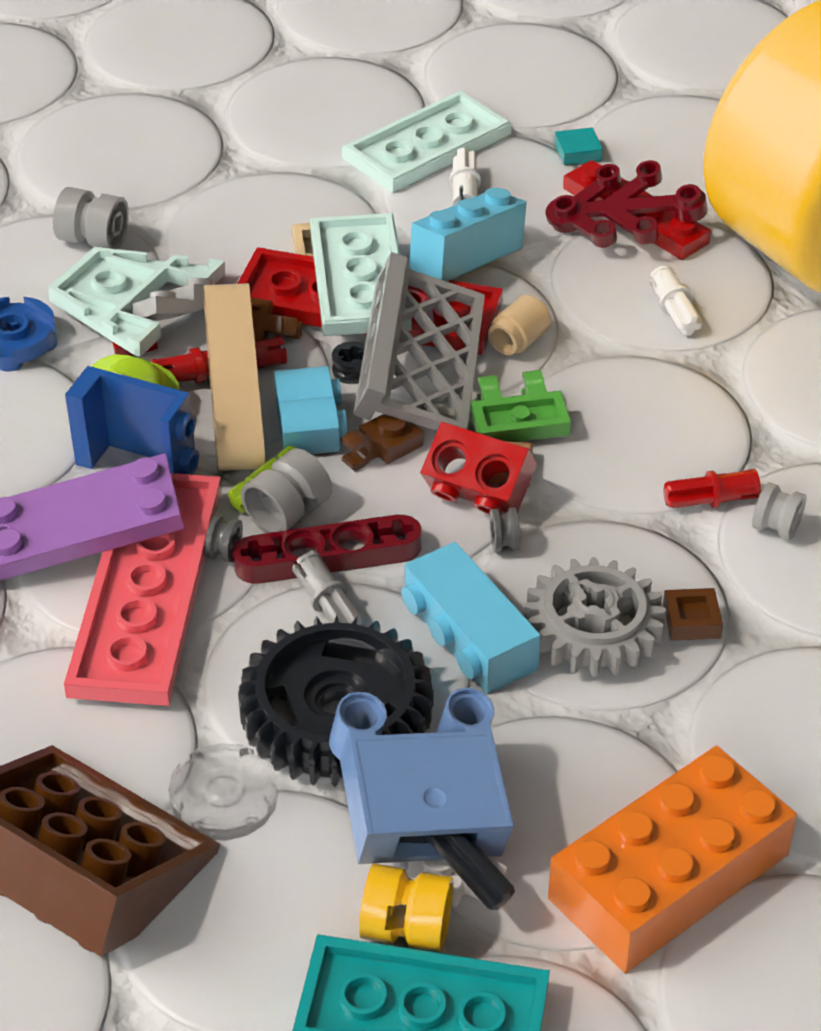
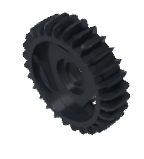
[238,614,434,787]

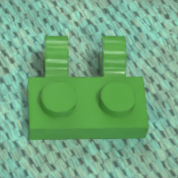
[470,370,571,442]

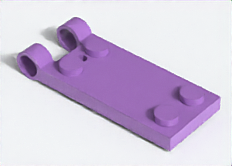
[0,453,185,581]

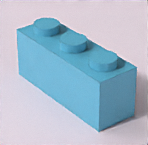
[409,188,527,282]
[401,541,541,694]

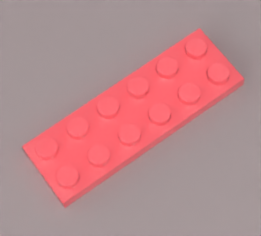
[64,473,222,706]

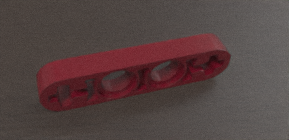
[233,514,421,584]

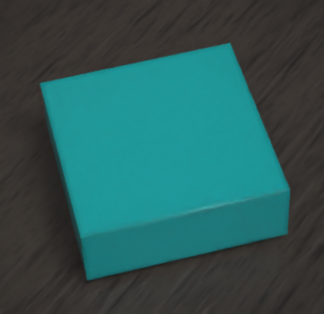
[554,127,603,165]

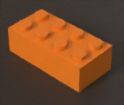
[548,745,797,974]

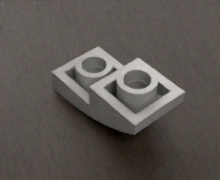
[133,278,213,321]

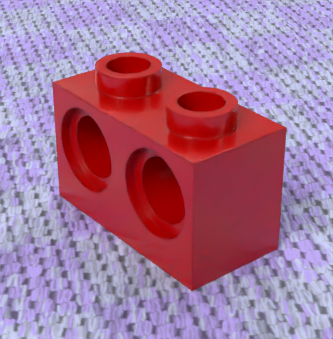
[420,421,537,515]

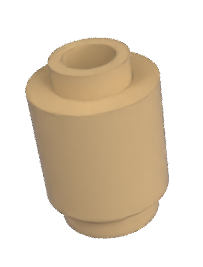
[488,295,551,356]

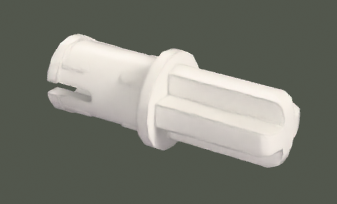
[449,148,481,206]
[649,266,702,336]

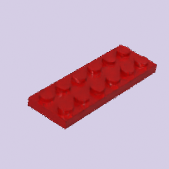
[237,247,503,355]

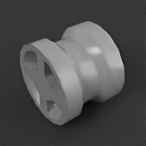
[752,482,807,540]

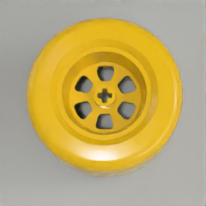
[703,0,821,293]

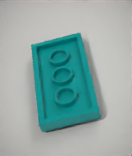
[292,934,550,1031]

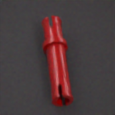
[150,336,287,384]

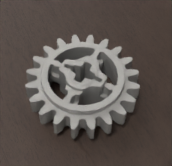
[524,557,666,677]

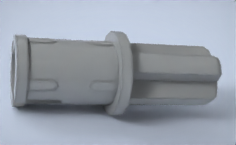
[292,551,364,626]

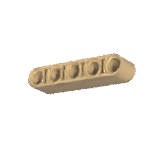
[204,283,265,471]

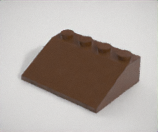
[0,745,220,957]

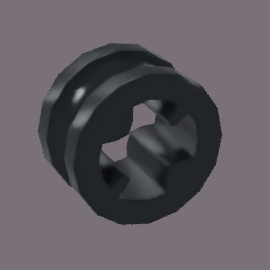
[331,341,365,384]

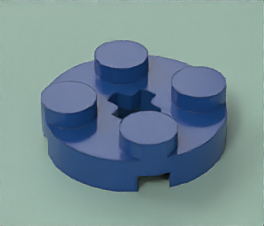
[0,297,58,372]

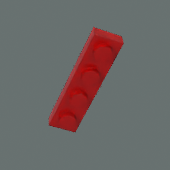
[563,160,711,260]

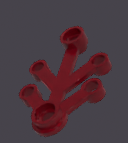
[545,160,708,248]

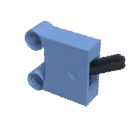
[329,688,515,910]

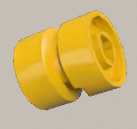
[359,863,454,953]

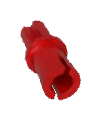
[663,468,761,508]

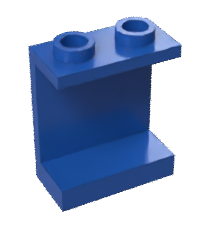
[65,366,199,475]

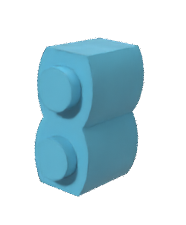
[274,366,348,454]

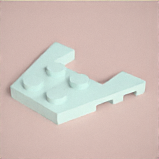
[48,247,225,357]

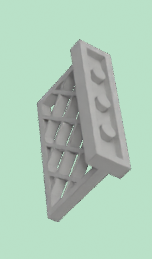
[353,252,485,431]

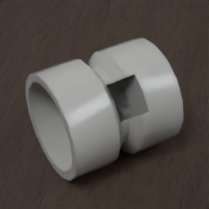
[53,187,129,249]
[241,448,332,533]

